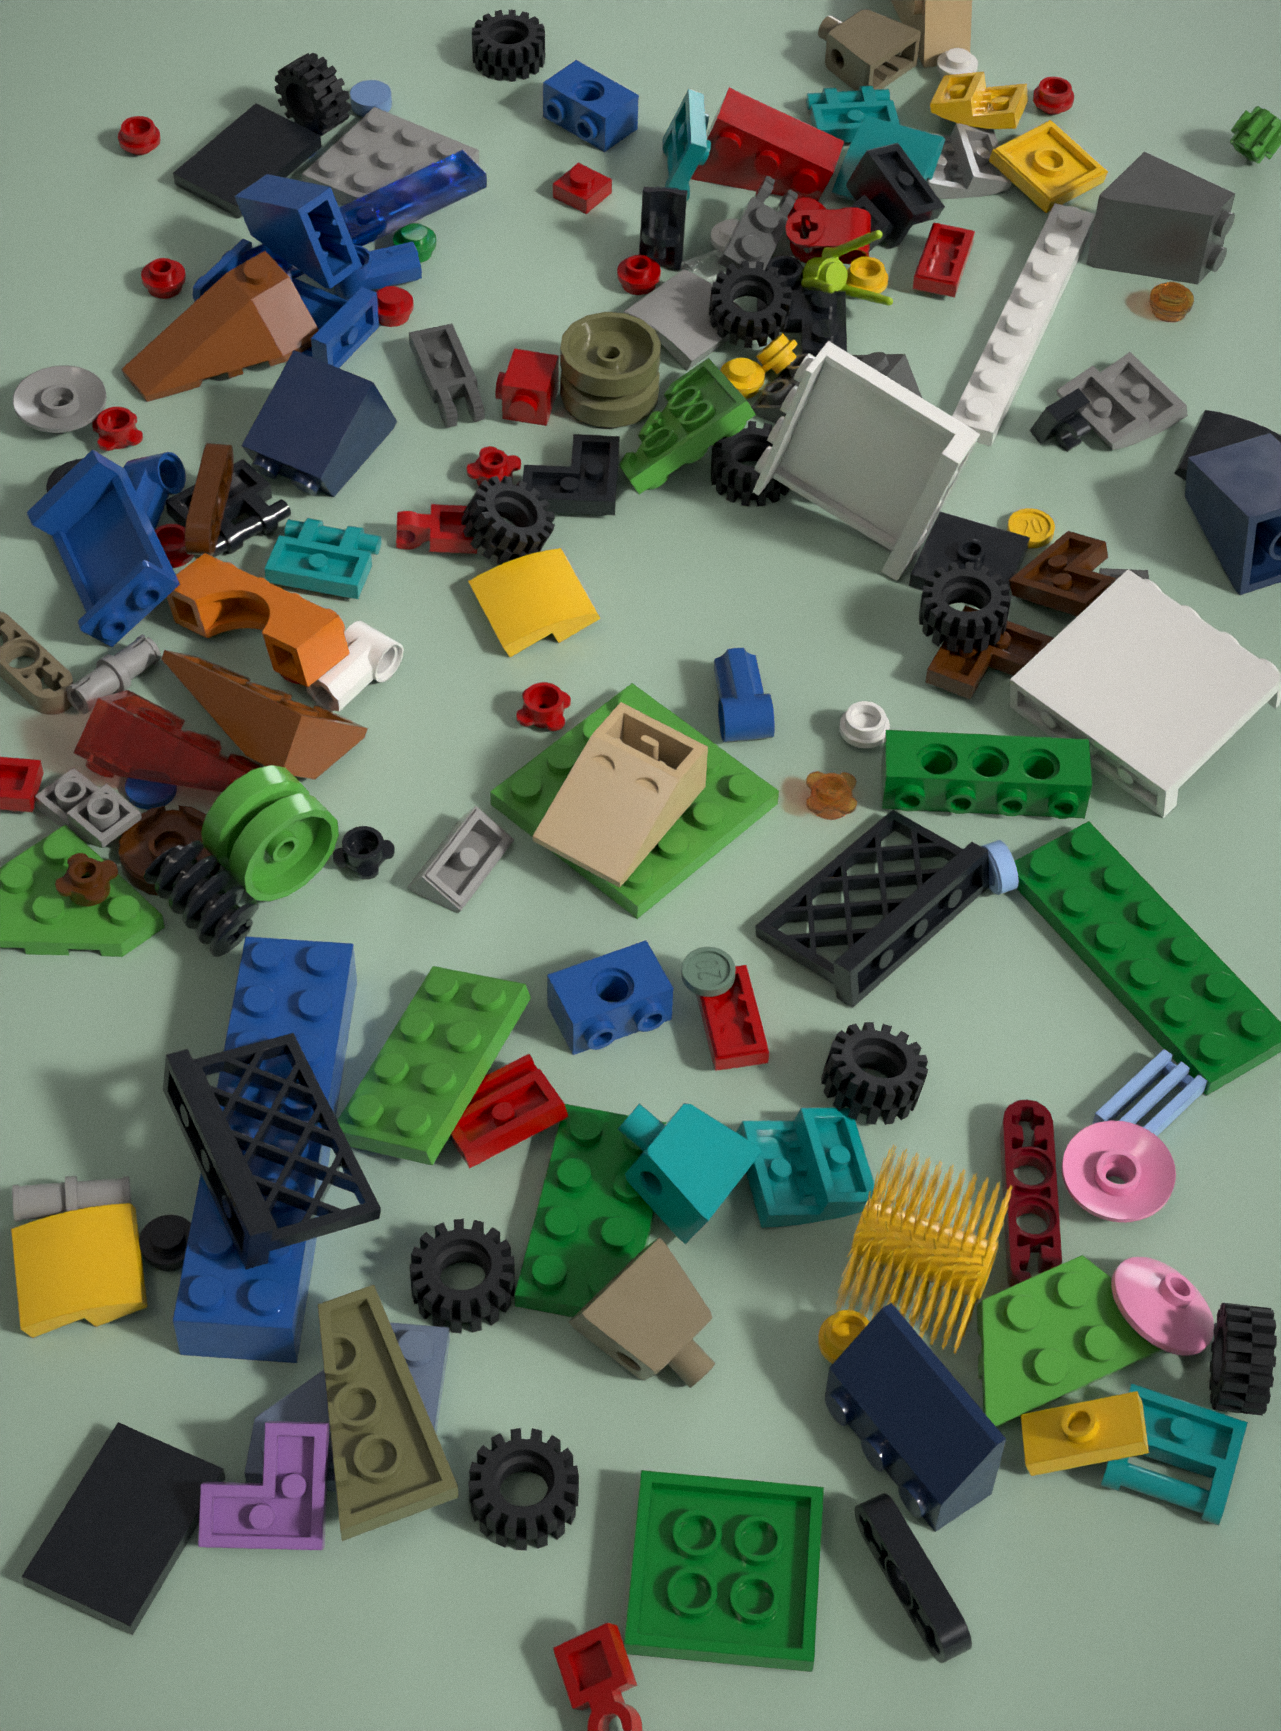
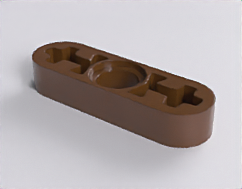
[185,443,234,556]

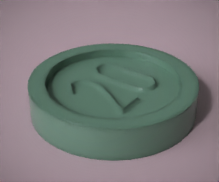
[681,947,736,997]

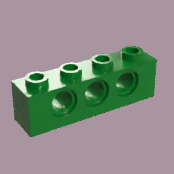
[881,730,1092,819]

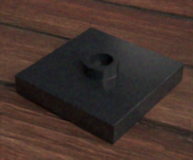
[909,511,1030,590]

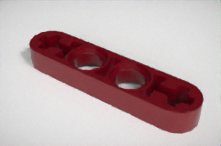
[1000,1099,1062,1288]

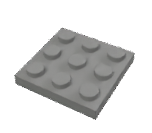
[302,107,479,229]

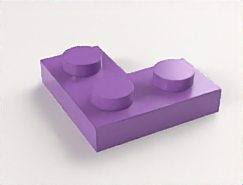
[198,1421,329,1550]

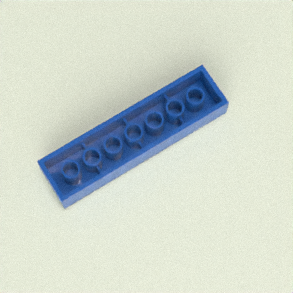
[173,936,357,1363]

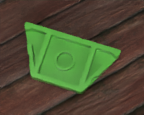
[976,1255,1163,1428]

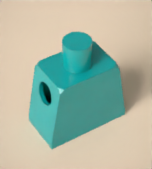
[618,1103,763,1245]

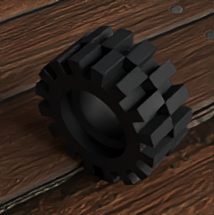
[472,10,545,82]
[274,53,351,136]
[709,260,792,348]
[710,421,790,507]
[461,476,555,564]
[919,562,1011,653]
[821,1022,928,1125]
[409,1219,515,1334]
[1209,1303,1277,1416]
[468,1428,579,1551]

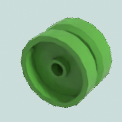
[201,765,339,902]

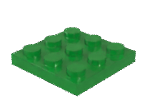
[624,1470,824,1672]

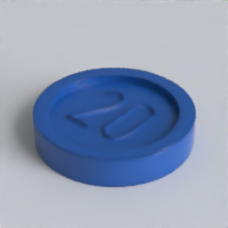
[125,766,177,810]

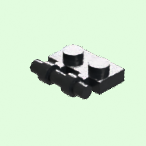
[165,459,291,557]

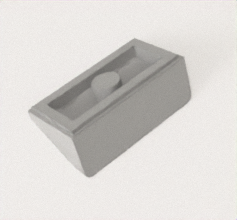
[408,806,514,913]

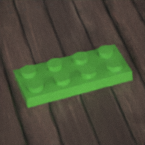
[337,966,531,1165]

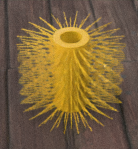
[836,1144,1012,1353]

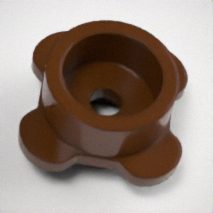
[55,853,118,906]

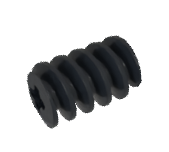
[144,840,259,957]

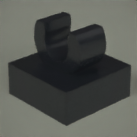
[1029,388,1091,452]

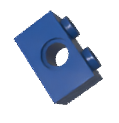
[543,60,639,152]
[547,940,673,1055]

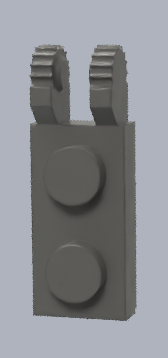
[718,175,798,271]
[409,323,485,428]

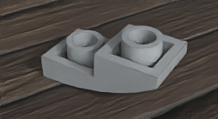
[35,768,142,848]

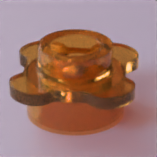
[806,771,857,820]

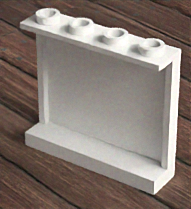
[753,341,980,581]
[1010,569,1281,818]

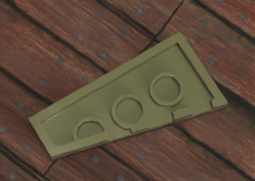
[318,1285,459,1541]

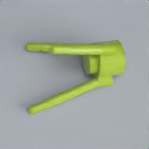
[801,230,893,306]

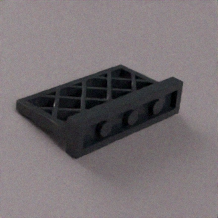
[755,810,989,1008]
[163,1033,381,1270]

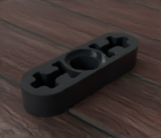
[854,1493,972,1663]

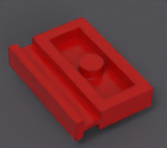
[449,1054,568,1169]

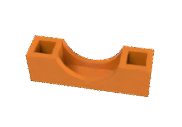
[167,553,350,687]

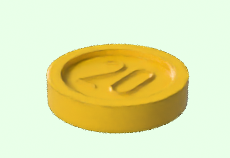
[1007,508,1055,548]

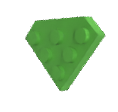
[619,358,756,495]
[0,824,165,957]

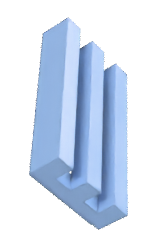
[1093,1049,1207,1136]

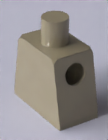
[818,9,921,91]
[568,1237,715,1388]

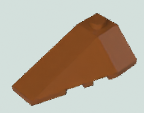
[122,251,319,402]
[161,650,368,779]

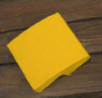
[930,71,1028,129]
[468,548,601,657]
[11,1203,148,1338]

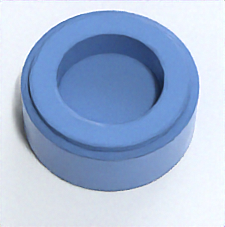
[350,80,392,117]

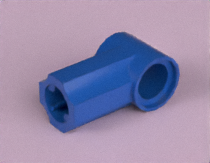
[334,242,422,300]
[123,452,186,530]
[714,648,775,742]

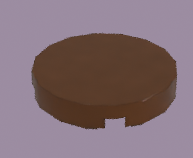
[118,805,221,896]

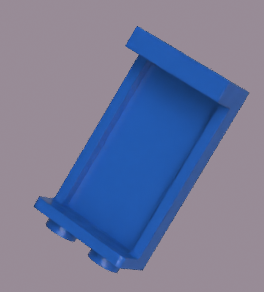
[192,239,379,368]
[26,449,180,647]

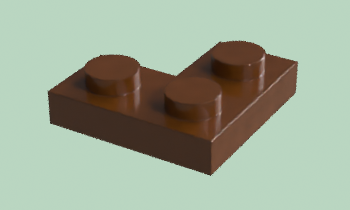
[1009,531,1115,617]
[925,605,1054,699]

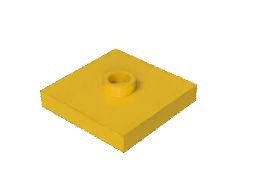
[989,120,1108,213]

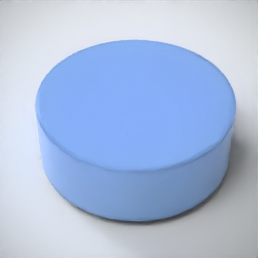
[981,840,1019,895]

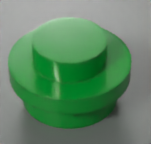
[393,223,437,263]

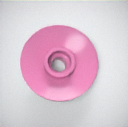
[1062,1120,1176,1223]
[1111,1257,1214,1356]

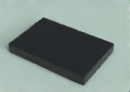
[173,103,322,218]
[22,1422,226,1635]

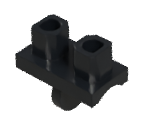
[639,186,688,270]

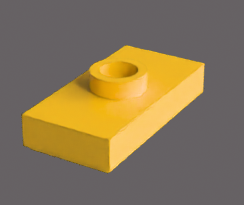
[1021,1391,1149,1476]

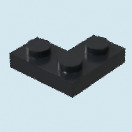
[757,290,847,356]
[523,434,620,515]

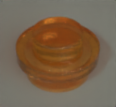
[1149,282,1194,322]

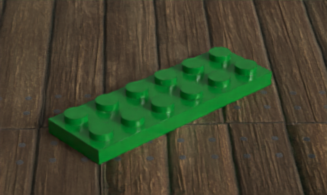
[1014,821,1281,1096]

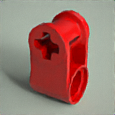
[785,207,871,264]

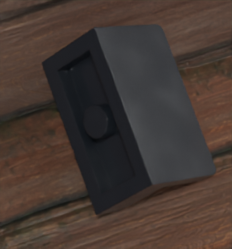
[846,143,945,248]

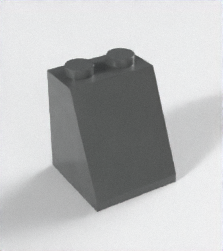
[1087,152,1235,284]

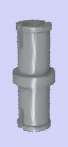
[66,635,161,714]
[12,1176,131,1222]

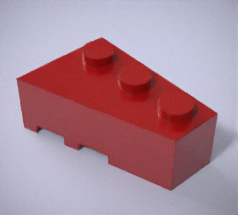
[691,87,844,201]

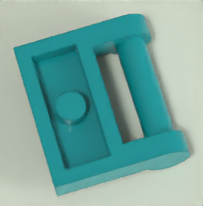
[662,89,711,201]
[1101,1383,1248,1526]

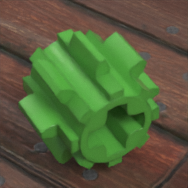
[1230,106,1281,164]

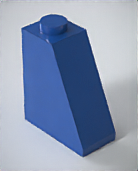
[234,174,362,289]

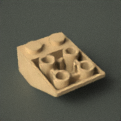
[533,702,708,888]

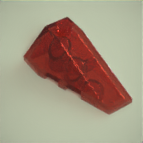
[73,690,261,792]

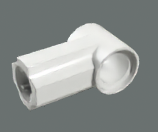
[306,621,404,712]

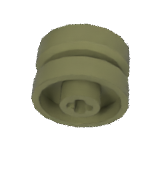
[560,312,661,428]

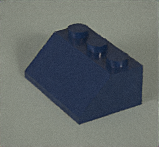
[825,1303,1006,1532]

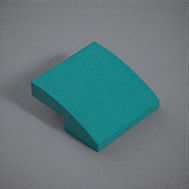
[832,116,945,201]
[736,1108,876,1228]

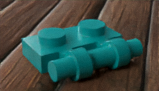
[806,86,900,143]
[264,518,381,599]

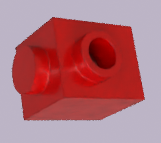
[495,348,559,426]

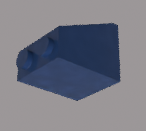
[241,350,397,497]
[1184,433,1281,595]

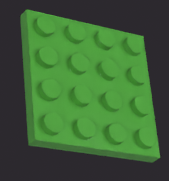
[490,683,779,919]

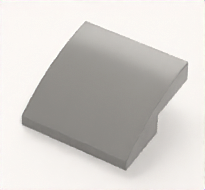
[926,123,1012,199]
[623,269,744,371]
[1056,352,1188,450]

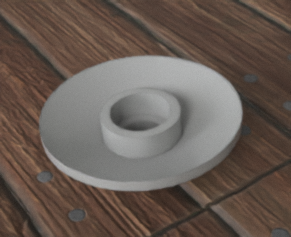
[13,365,107,433]

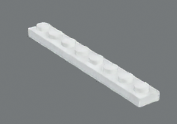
[952,203,1096,446]

